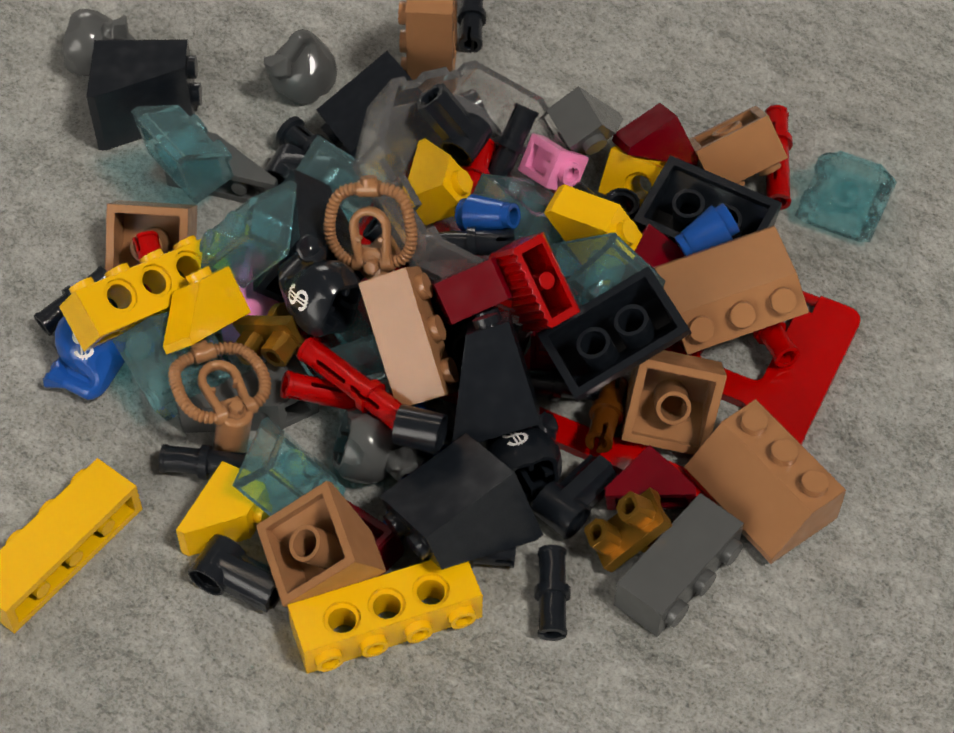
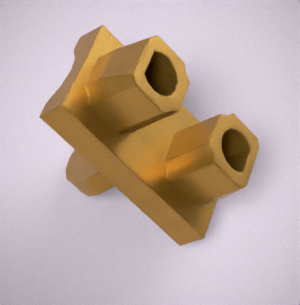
[232,302,306,367]
[584,488,672,573]

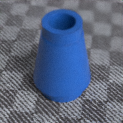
[455,194,521,231]
[674,203,740,256]

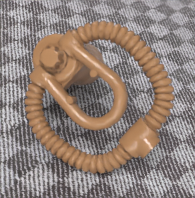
[323,175,418,280]
[168,339,272,453]

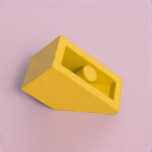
[404,138,473,225]
[544,184,643,274]
[163,265,251,355]
[176,461,274,556]

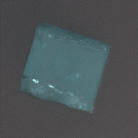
[795,151,897,242]

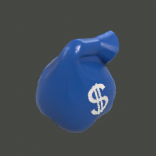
[43,316,133,400]

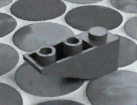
[176,355,319,433]

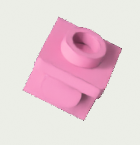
[518,133,589,190]

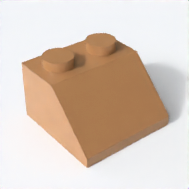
[689,105,788,186]
[105,200,198,278]
[621,350,727,455]
[256,481,386,607]

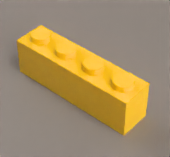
[0,458,142,634]

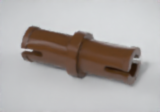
[585,377,628,453]

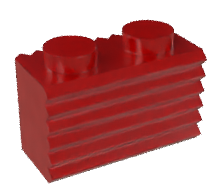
[489,232,580,332]

